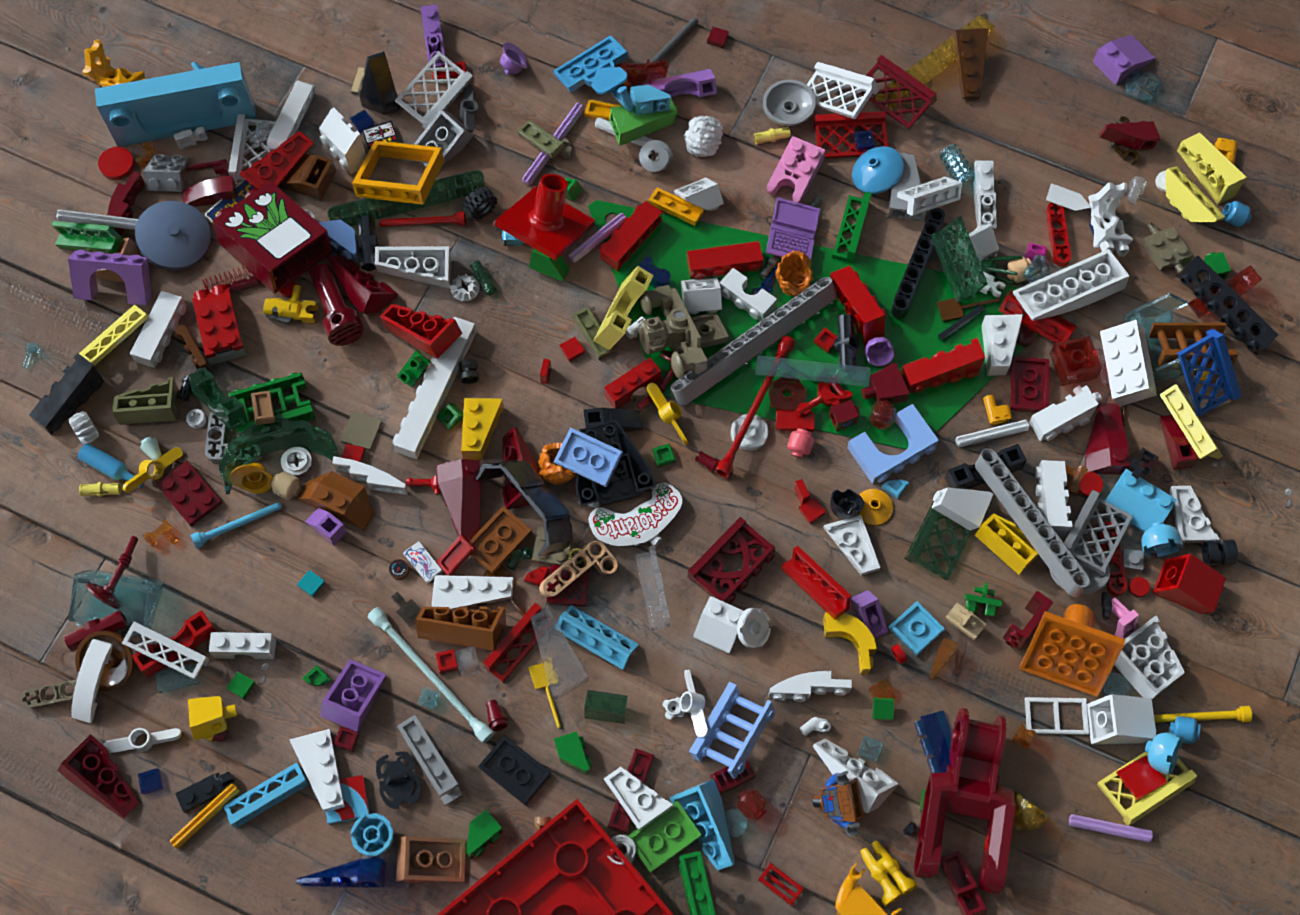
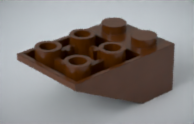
[279,154,336,200]

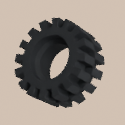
[462,187,498,220]

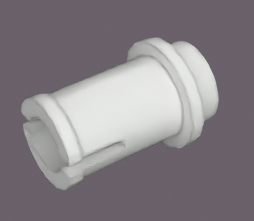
[625,317,645,339]

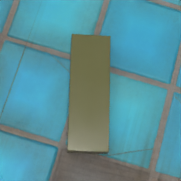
[517,120,565,159]
[572,307,615,360]

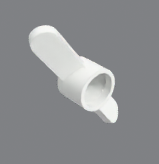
[680,670,709,738]
[103,728,181,754]

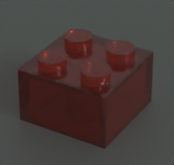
[1049,336,1103,386]

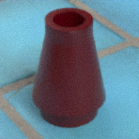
[485,700,508,732]

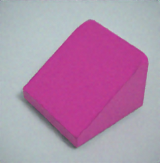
[1025,242,1047,266]

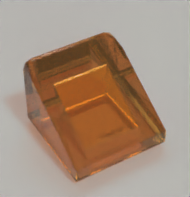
[868,678,896,700]

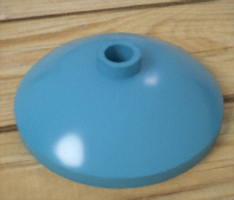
[852,146,904,194]

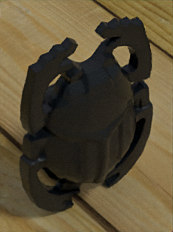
[376,751,421,809]

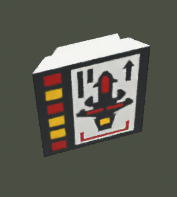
[361,120,398,149]

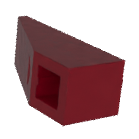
[1099,121,1160,150]
[1160,415,1198,470]

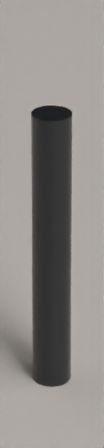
[938,305,985,341]

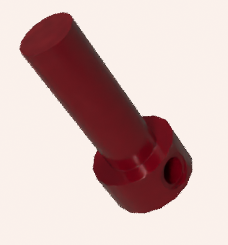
[309,264,364,346]

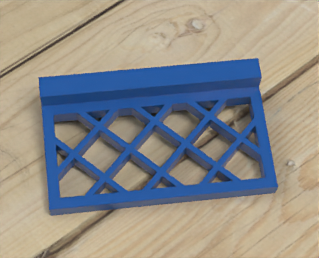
[1177,329,1242,417]

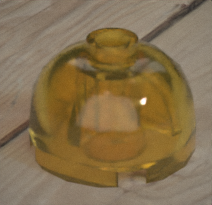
[1013,791,1050,832]

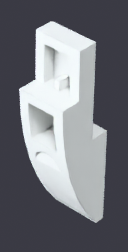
[973,161,997,229]
[769,671,852,702]

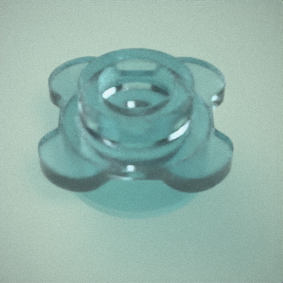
[417,687,440,710]

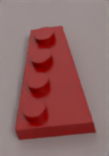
[239,131,314,188]

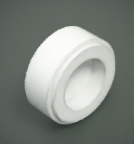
[186,409,207,429]

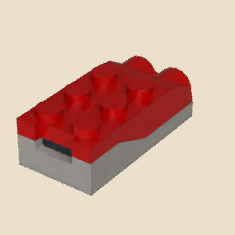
[192,284,247,365]

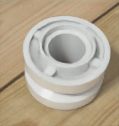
[608,835,636,864]

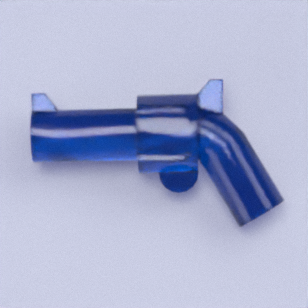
[752,268,777,295]

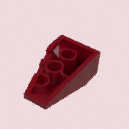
[327,255,398,314]
[1085,403,1130,475]

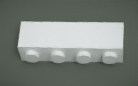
[130,291,186,368]

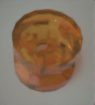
[1012,723,1036,749]

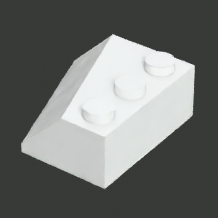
[319,108,366,174]
[1114,615,1185,700]

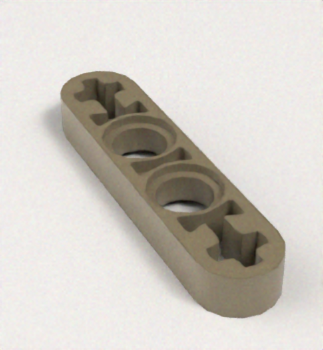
[20,679,100,708]

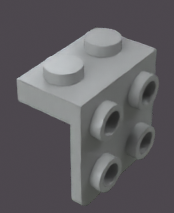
[144,154,188,192]

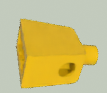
[188,696,238,741]

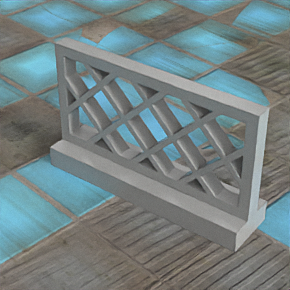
[1064,490,1133,575]

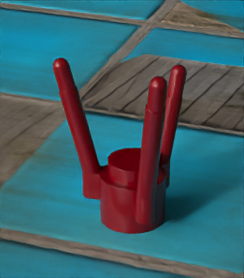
[186,158,229,178]

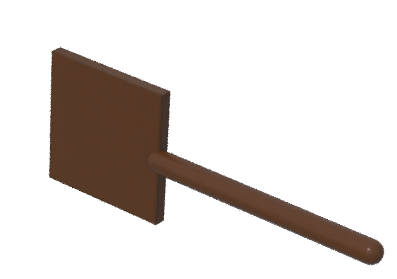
[937,298,1001,322]

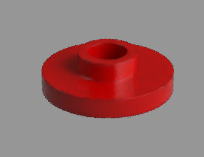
[1077,472,1103,497]

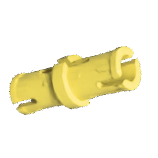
[754,126,791,145]
[79,482,121,497]

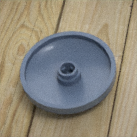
[135,201,211,270]

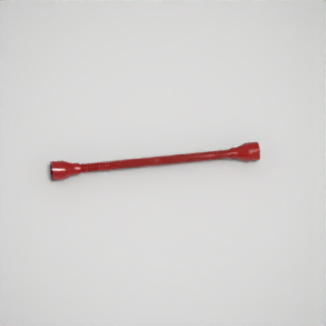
[715,336,795,478]

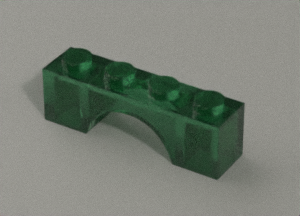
[188,367,248,431]

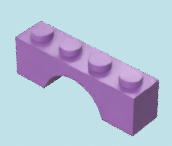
[643,69,717,98]

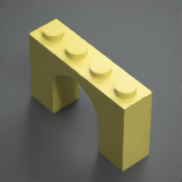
[593,266,654,350]

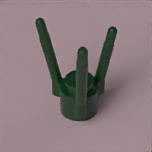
[980,255,1022,285]

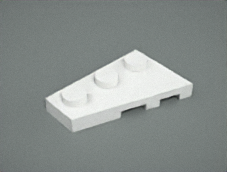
[1169,486,1220,543]
[823,515,880,575]
[604,767,674,831]

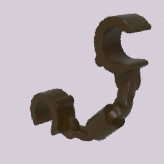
[1110,116,1139,165]

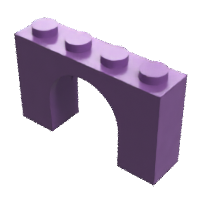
[68,250,152,305]

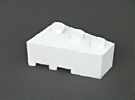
[1029,385,1098,442]

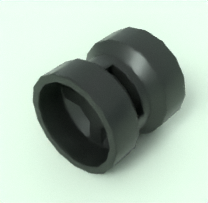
[459,359,480,384]

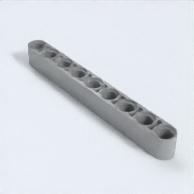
[975,449,1090,597]

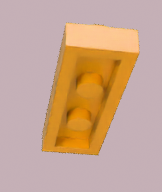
[648,187,704,226]

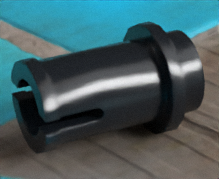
[177,376,196,401]

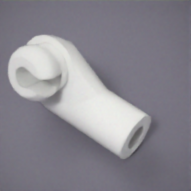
[799,717,831,736]

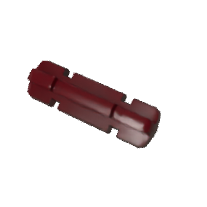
[224,275,259,293]

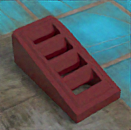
[710,760,756,795]

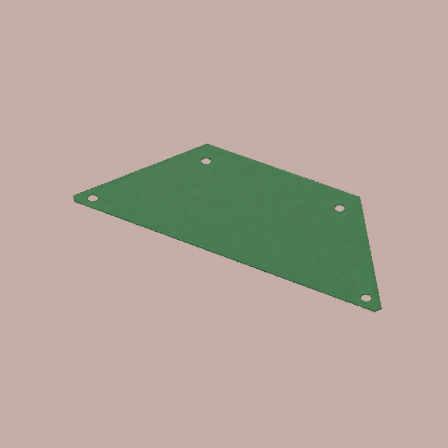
[588,200,1061,450]

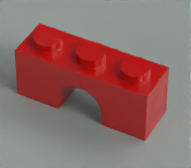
[604,357,662,409]

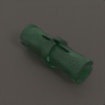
[470,260,497,296]

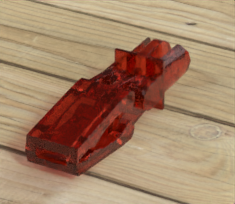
[615,59,669,87]

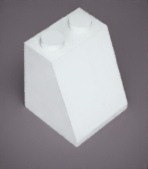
[1087,694,1156,745]

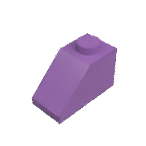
[851,590,888,639]

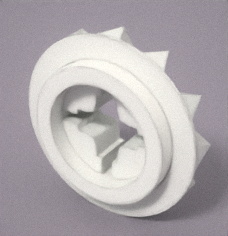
[450,274,480,301]
[281,447,312,476]

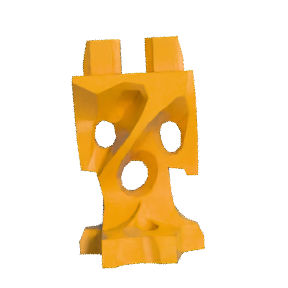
[83,39,145,87]

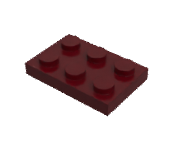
[1010,356,1049,412]
[156,461,222,527]

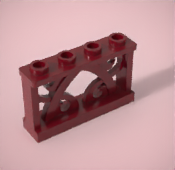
[687,517,775,604]

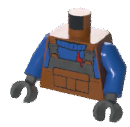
[813,770,864,837]

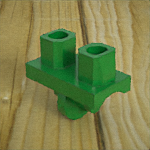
[397,350,431,387]
[964,582,1002,617]

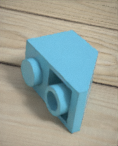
[630,85,671,115]

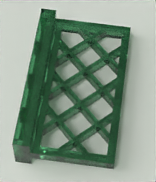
[931,216,988,303]
[904,489,973,580]

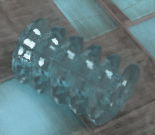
[939,144,975,183]

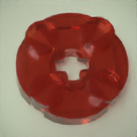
[768,375,806,411]

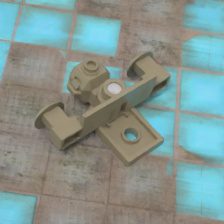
[639,285,729,380]

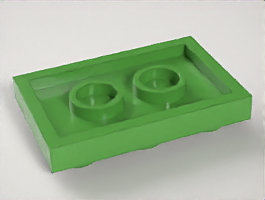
[628,801,702,873]

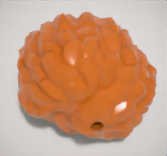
[775,250,813,297]
[538,442,576,485]

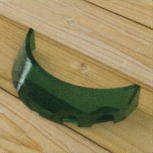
[218,418,338,495]

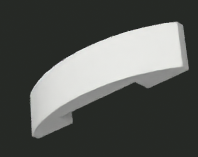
[72,639,113,723]

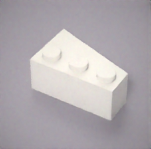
[982,314,1023,376]

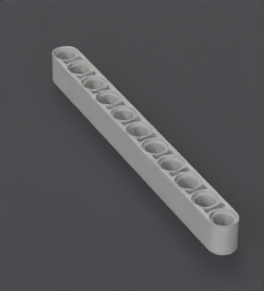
[671,277,837,405]

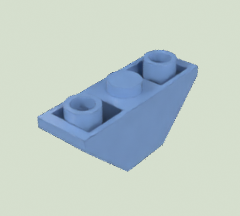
[318,220,359,263]

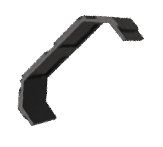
[476,460,573,557]

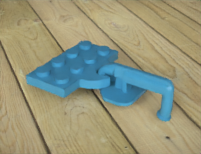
[553,35,633,112]

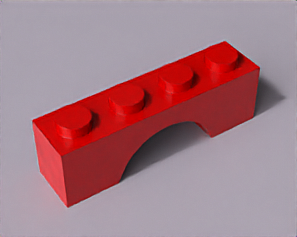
[132,610,217,678]

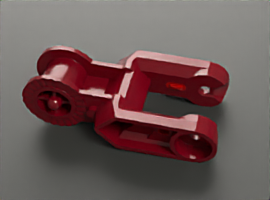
[914,708,1015,894]

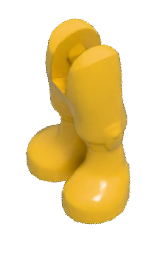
[860,841,918,907]

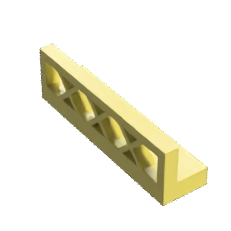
[79,305,149,366]

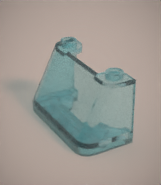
[68,570,163,636]

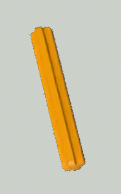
[170,784,239,849]

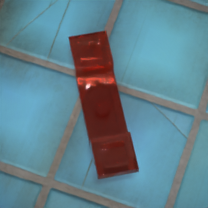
[1188,265,1262,318]

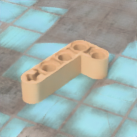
[539,541,618,597]

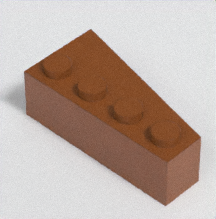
[416,607,506,651]

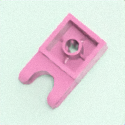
[767,136,825,203]

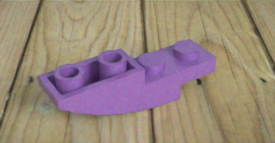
[421,4,445,68]

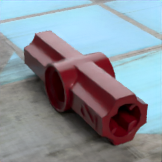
[64,610,128,652]

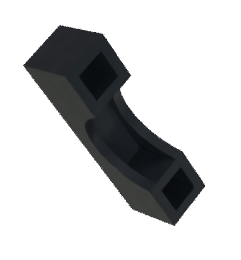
[945,444,1027,489]

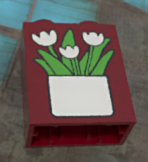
[212,181,331,294]

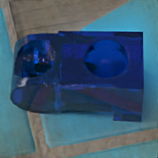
[639,256,671,288]

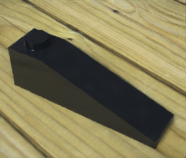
[359,51,401,115]

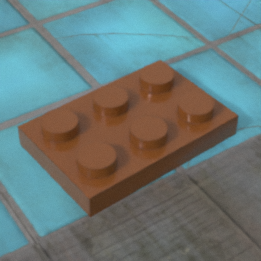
[470,506,532,574]

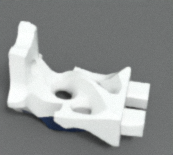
[1088,182,1133,257]

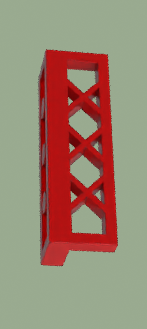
[998,290,1077,347]
[782,546,852,620]
[483,603,554,683]

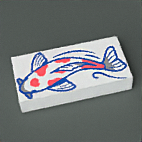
[403,541,442,584]

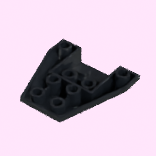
[576,420,656,507]

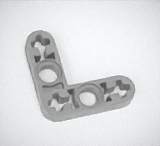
[205,409,262,463]

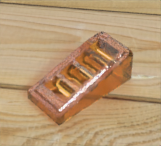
[928,638,959,680]

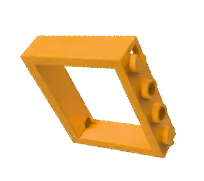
[352,141,444,204]

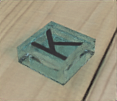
[857,735,883,763]

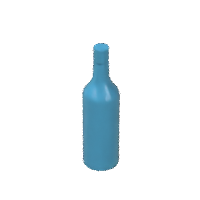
[78,443,145,488]

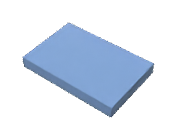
[554,427,623,487]

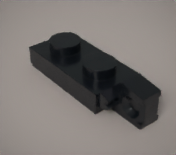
[1131,447,1159,479]
[175,771,235,813]

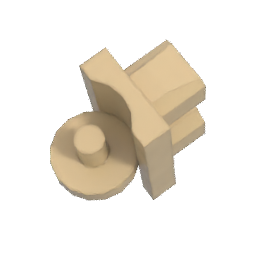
[945,603,986,640]

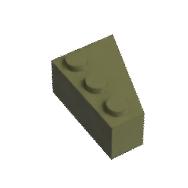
[113,377,179,425]

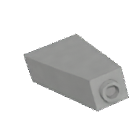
[888,153,926,222]

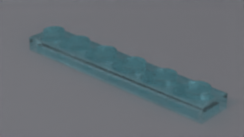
[755,355,870,387]

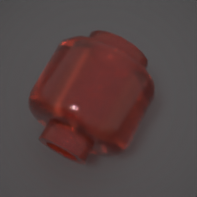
[869,400,897,429]
[737,789,767,821]

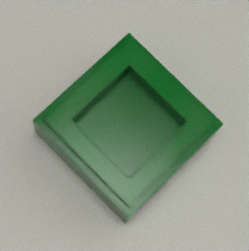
[652,443,676,468]
[226,671,255,700]
[872,697,894,720]

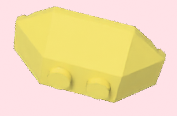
[1166,166,1225,222]

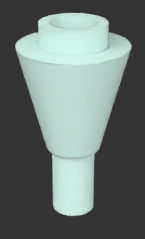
[139,437,166,470]

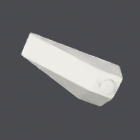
[813,739,898,814]

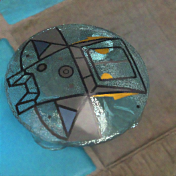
[1125,70,1160,102]
[1024,255,1050,284]

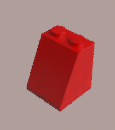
[1152,554,1226,614]

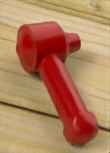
[405,476,441,495]

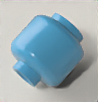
[1222,201,1252,227]
[1170,716,1201,745]

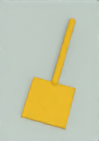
[528,661,561,728]

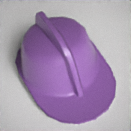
[500,42,527,75]

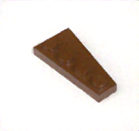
[953,28,988,99]

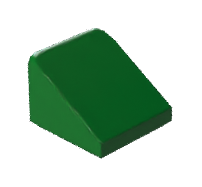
[564,178,583,201]
[437,403,463,430]

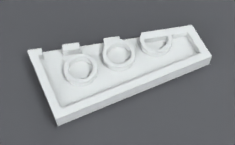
[431,575,514,610]
[289,729,345,812]

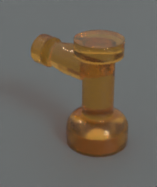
[1064,464,1089,495]
[142,519,179,547]

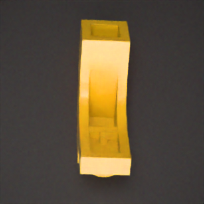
[823,612,877,675]

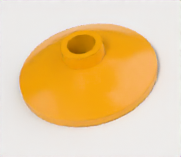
[857,489,893,526]

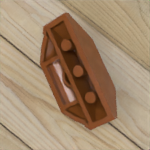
[297,471,374,531]

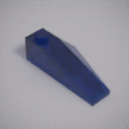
[296,856,386,888]

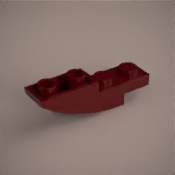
[107,171,145,236]

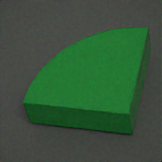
[302,665,331,686]

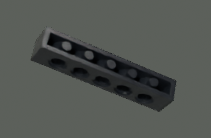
[1176,256,1278,354]

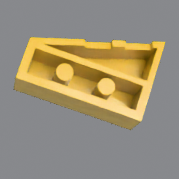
[461,398,504,460]
[975,513,1040,575]

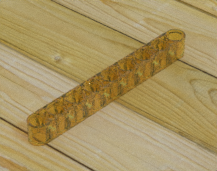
[875,14,994,111]

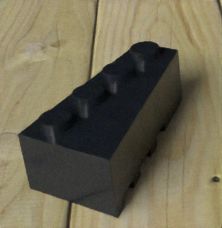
[29,352,105,435]

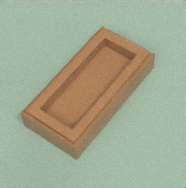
[251,391,275,425]

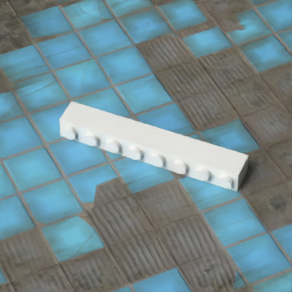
[393,317,476,459]

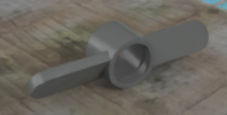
[459,85,478,133]

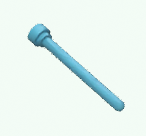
[191,502,282,549]

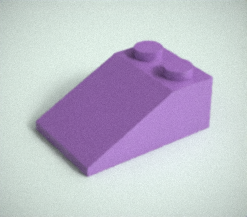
[1093,35,1155,85]
[320,659,386,732]

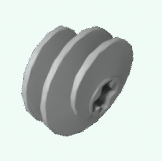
[639,140,673,172]

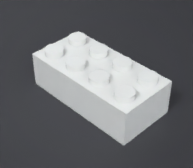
[1100,320,1157,406]

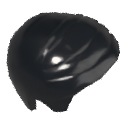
[830,489,864,519]

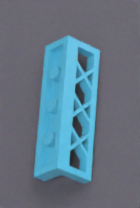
[555,605,639,670]
[223,763,309,829]

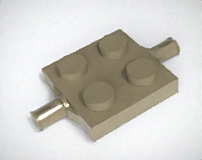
[1141,222,1192,273]

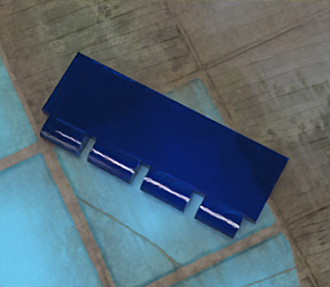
[914,711,952,773]

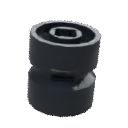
[1202,539,1238,566]

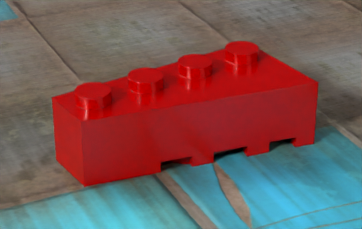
[379,304,463,359]

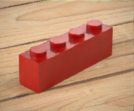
[600,201,662,271]
[687,241,763,279]

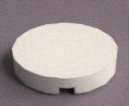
[730,414,769,451]
[737,608,771,648]

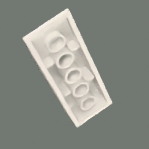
[1013,249,1129,321]

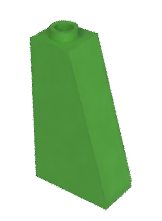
[609,99,678,146]

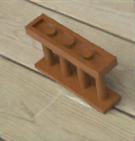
[1148,322,1238,368]

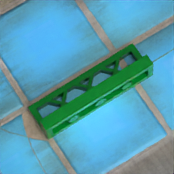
[832,192,871,263]
[51,221,122,253]

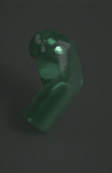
[506,548,533,571]

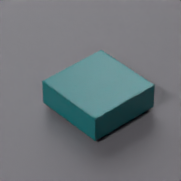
[297,570,326,597]

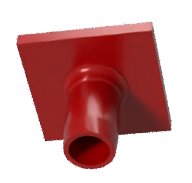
[495,174,595,260]

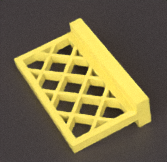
[1160,384,1223,459]
[1097,752,1197,826]

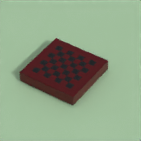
[546,565,590,607]

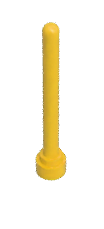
[1154,706,1252,723]

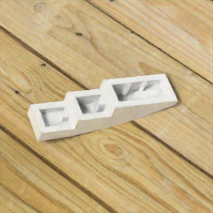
[332,456,408,495]

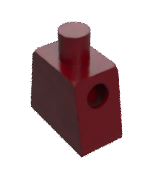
[861,363,910,406]

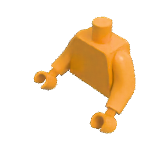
[835,863,902,915]

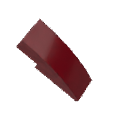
[183,175,236,207]
[940,851,986,915]

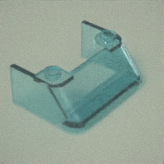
[1124,293,1198,380]

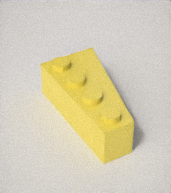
[1177,133,1246,205]

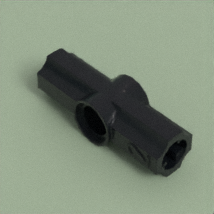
[358,215,378,271]
[834,314,859,373]

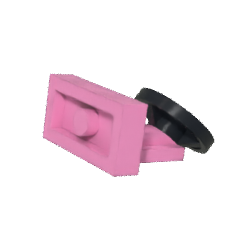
[1101,592,1139,639]

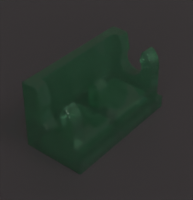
[584,690,628,724]

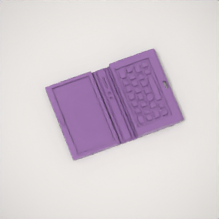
[766,197,820,260]

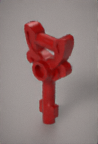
[795,374,853,416]

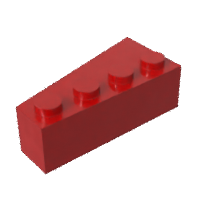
[830,265,886,347]
[901,338,985,393]

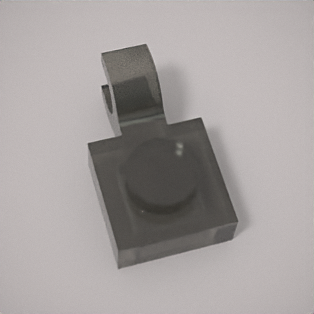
[392,592,421,628]

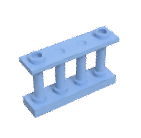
[689,682,775,779]

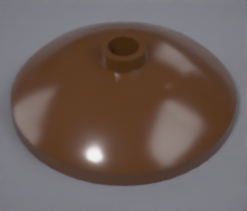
[75,631,134,691]

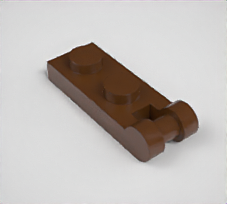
[175,325,211,374]

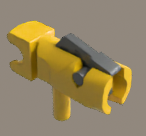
[263,285,318,324]

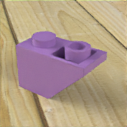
[305,508,347,546]

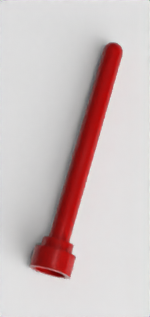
[379,211,466,227]

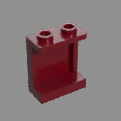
[1003,590,1054,650]

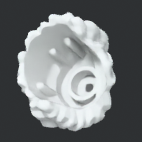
[684,116,723,157]

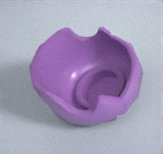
[865,337,894,366]

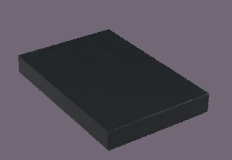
[478,735,552,806]

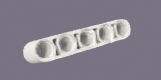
[267,80,315,150]

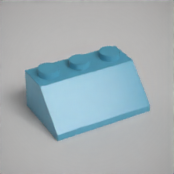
[1104,469,1177,532]

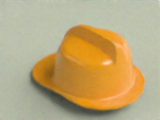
[230,463,273,494]

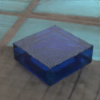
[350,109,374,133]
[854,130,875,151]
[138,768,163,795]

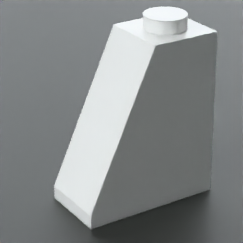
[932,487,993,531]

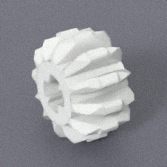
[69,411,99,444]

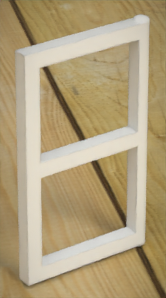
[1025,697,1090,735]

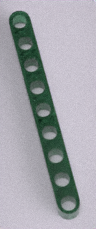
[327,170,485,226]

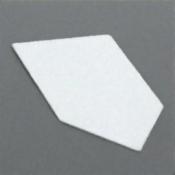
[1046,183,1090,211]

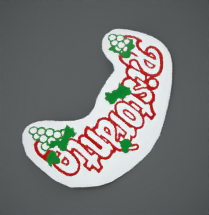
[588,482,682,546]

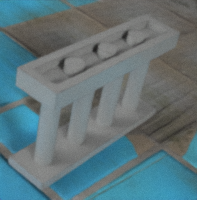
[397,715,463,806]

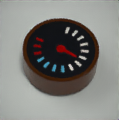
[389,559,409,580]

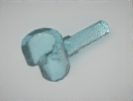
[22,343,39,368]

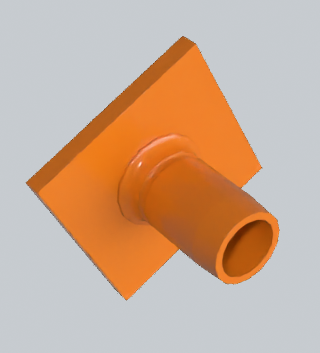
[1019,604,1125,697]

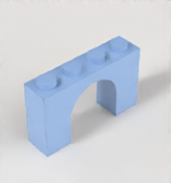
[847,404,939,484]

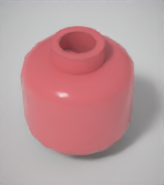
[787,429,815,458]

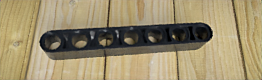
[891,208,945,319]

